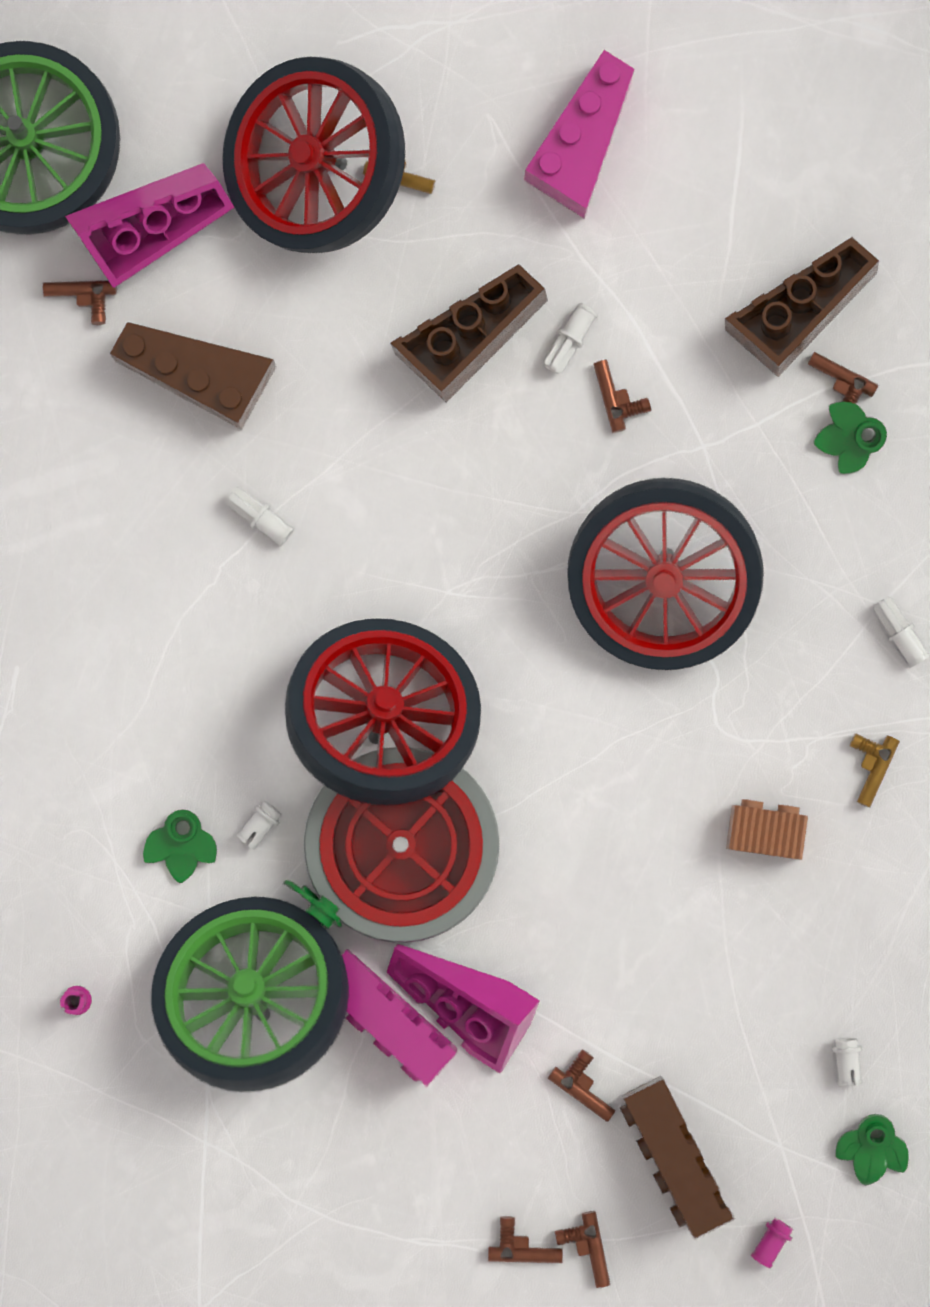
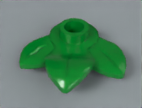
[814,401,887,474]
[143,809,217,883]
[283,880,342,929]
[835,1114,909,1186]

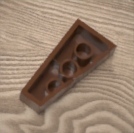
[725,237,879,377]
[390,264,548,403]
[110,322,276,430]
[619,1076,734,1240]

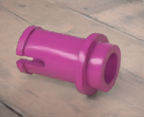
[60,986,92,1015]
[750,1218,793,1268]

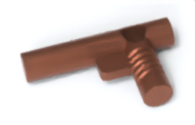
[43,280,117,325]
[808,352,878,404]
[593,359,651,433]
[547,1049,616,1122]
[555,1211,611,1288]
[488,1216,563,1263]

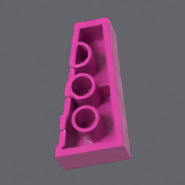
[524,50,635,219]
[65,163,235,288]
[316,949,457,1087]

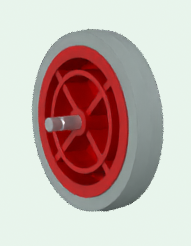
[304,747,499,943]

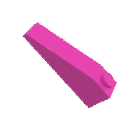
[387,944,540,1073]

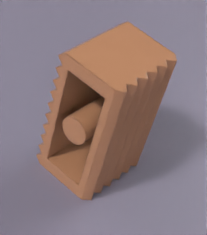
[726,799,808,860]

